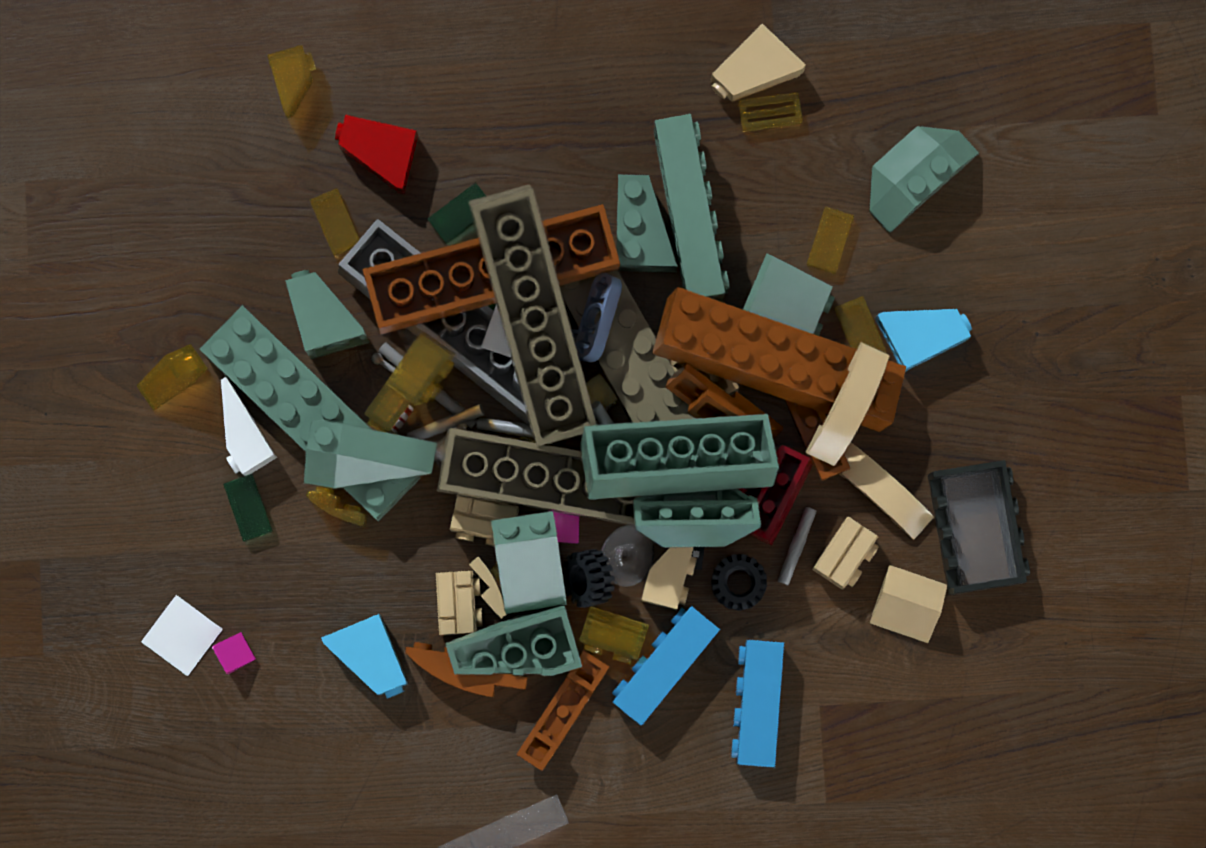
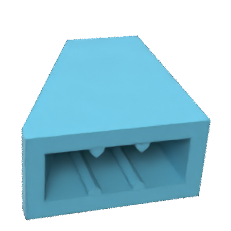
[875,309,972,372]
[321,614,408,699]

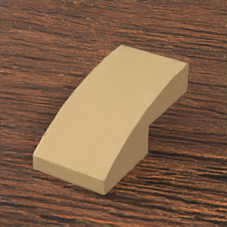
[469,557,507,620]

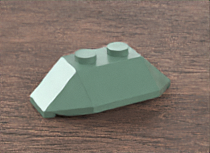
[869,126,979,234]
[633,489,761,547]

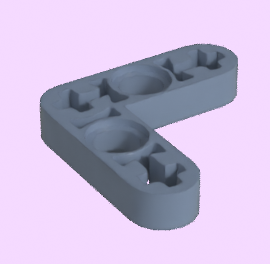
[571,273,622,362]

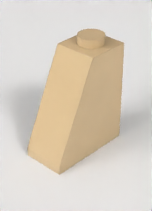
[711,24,806,102]

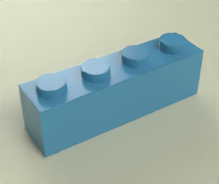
[612,606,720,726]
[731,640,784,767]

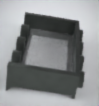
[927,460,1030,596]

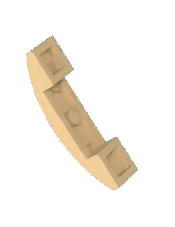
[806,342,889,466]
[839,442,934,540]

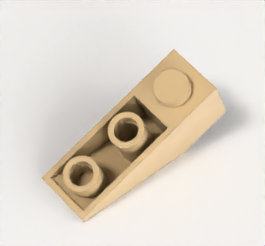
[641,547,697,611]

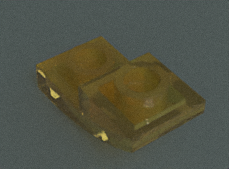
[306,486,368,528]

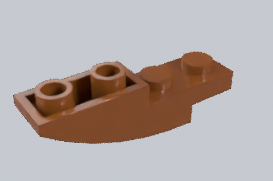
[665,363,783,438]
[405,642,528,698]

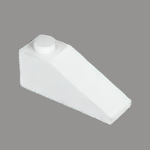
[221,377,277,477]

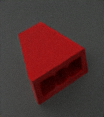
[335,115,418,195]

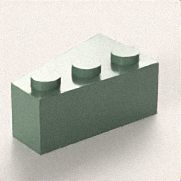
[616,174,677,272]

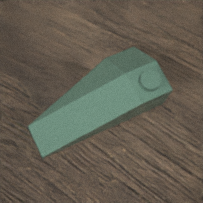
[304,419,437,489]
[446,605,582,676]

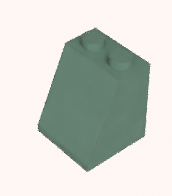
[743,254,835,336]
[285,270,370,359]
[491,511,567,614]

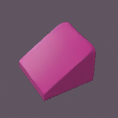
[549,511,579,544]
[212,632,256,674]

